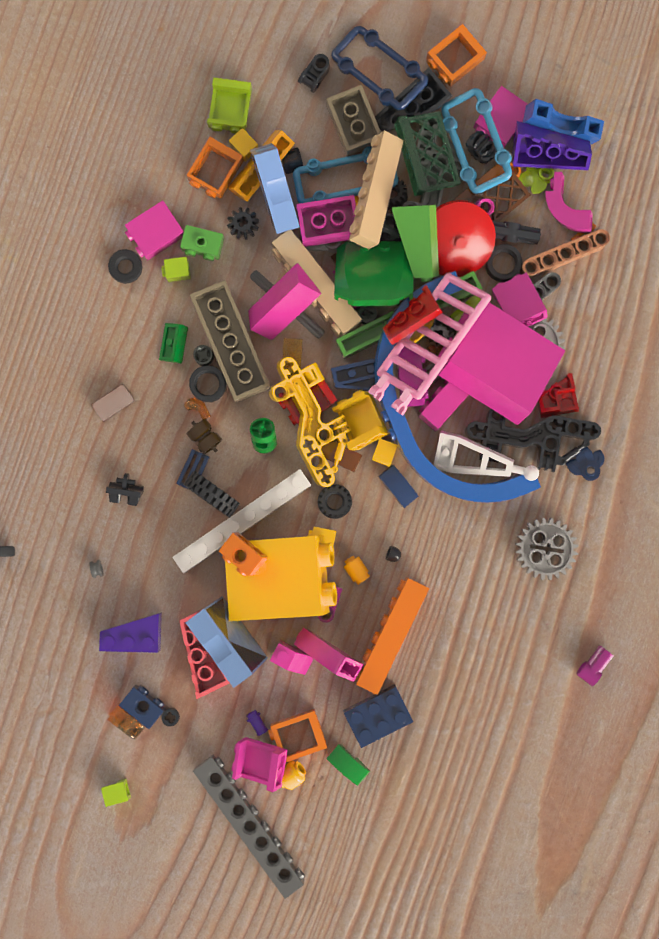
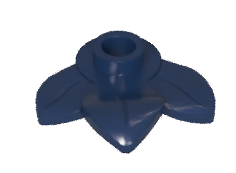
[566,445,604,481]

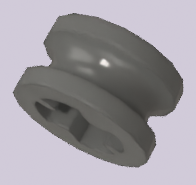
[89,560,104,578]

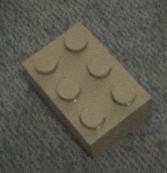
[326,85,381,157]

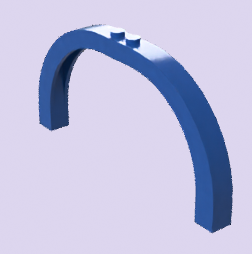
[374,271,541,503]

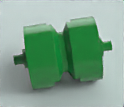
[250,418,277,454]

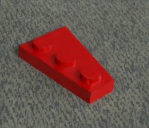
[383,285,443,345]

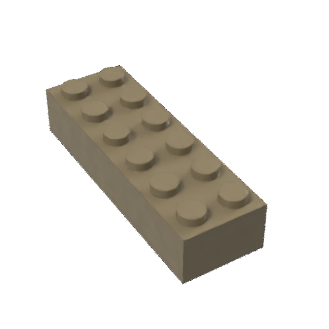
[190,280,271,403]

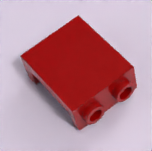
[278,380,338,426]

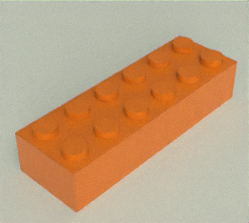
[355,577,430,695]

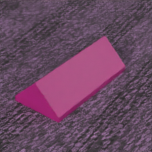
[248,263,322,340]

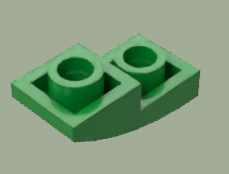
[326,744,370,786]

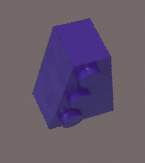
[99,612,162,653]

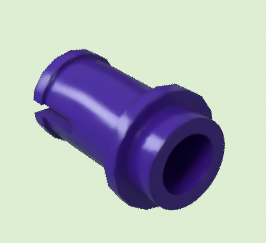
[246,710,268,736]

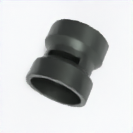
[193,345,214,366]

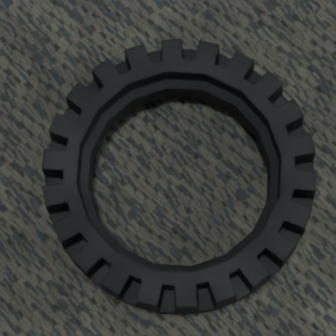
[184,471,240,518]

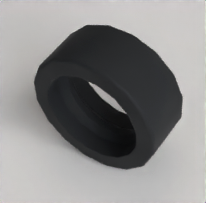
[485,244,523,282]
[189,366,226,402]

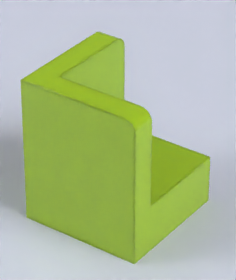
[101,778,131,807]

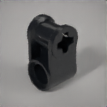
[298,54,330,93]

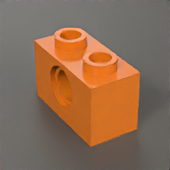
[219,532,268,577]

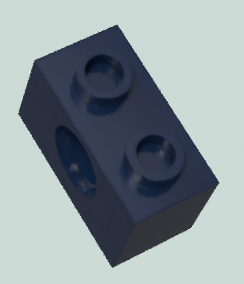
[119,685,166,729]

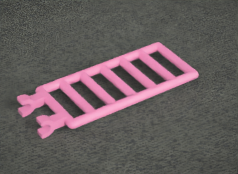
[368,273,491,415]

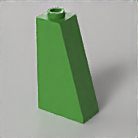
[392,205,439,282]

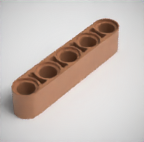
[520,229,610,279]

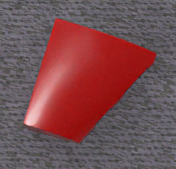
[538,373,579,418]

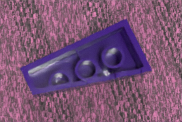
[512,121,592,170]

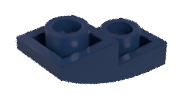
[378,464,419,508]

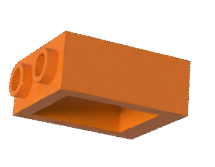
[426,24,487,87]
[186,137,244,199]
[268,708,327,762]

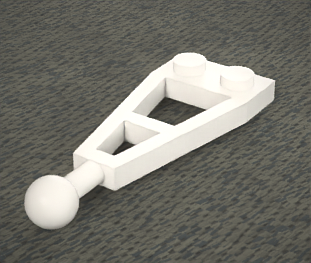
[434,431,539,481]

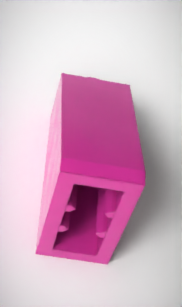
[270,640,313,675]

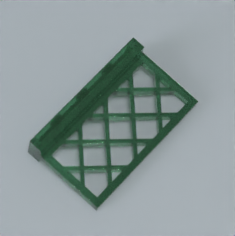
[394,111,461,196]

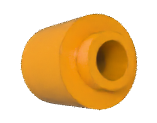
[343,555,370,585]

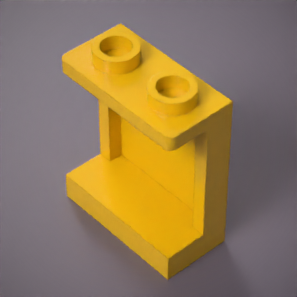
[332,390,389,451]

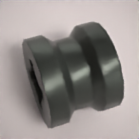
[358,306,377,325]

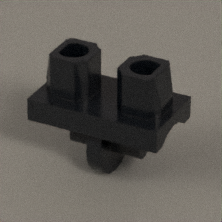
[106,473,144,506]

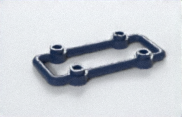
[331,26,428,110]

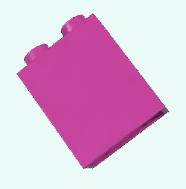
[438,302,565,425]

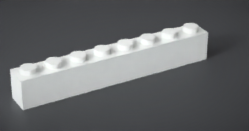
[172,469,311,573]

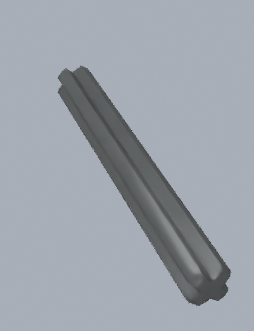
[250,270,325,339]

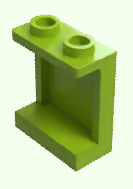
[207,77,252,134]

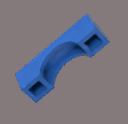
[523,99,604,145]

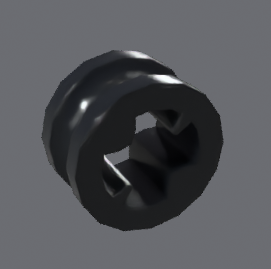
[161,708,180,727]

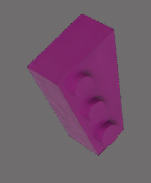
[396,344,428,407]

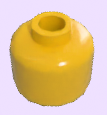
[282,760,306,790]

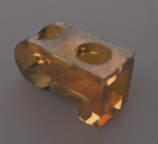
[107,702,146,739]

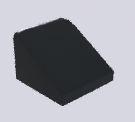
[282,147,303,174]

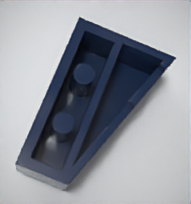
[331,358,396,391]

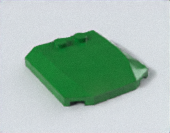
[334,241,413,306]

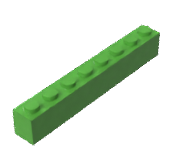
[336,271,482,360]

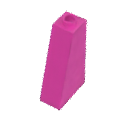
[294,627,363,682]

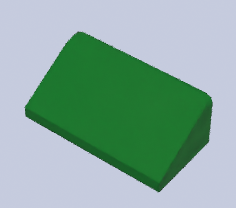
[159,323,188,364]

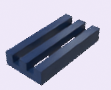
[176,449,210,490]

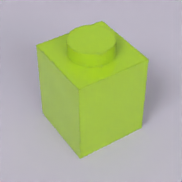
[161,257,191,282]

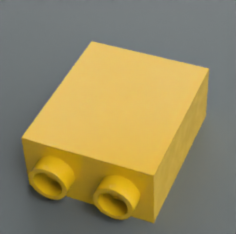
[224,535,337,621]

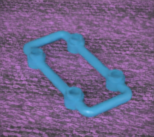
[441,88,512,194]
[293,146,398,204]

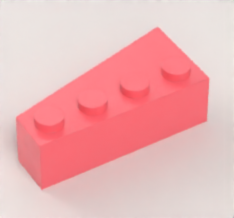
[180,609,229,699]

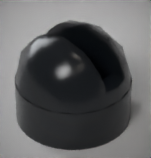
[386,546,401,562]

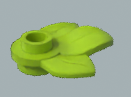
[518,167,555,194]

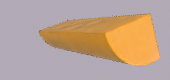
[228,130,295,201]

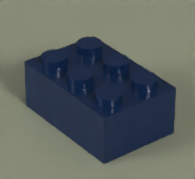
[343,684,413,748]

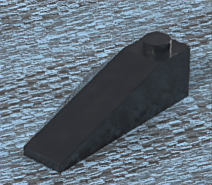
[375,67,452,132]

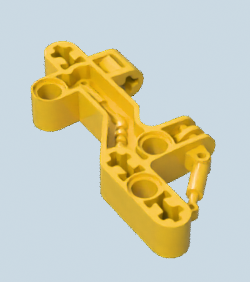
[269,357,351,487]

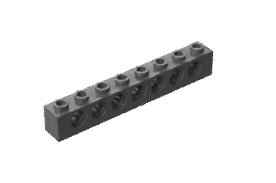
[193,754,305,899]

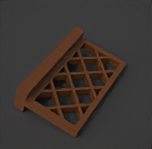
[452,163,531,222]

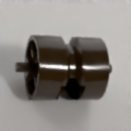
[186,418,223,455]

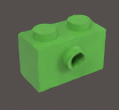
[180,225,224,261]

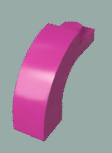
[546,172,593,233]

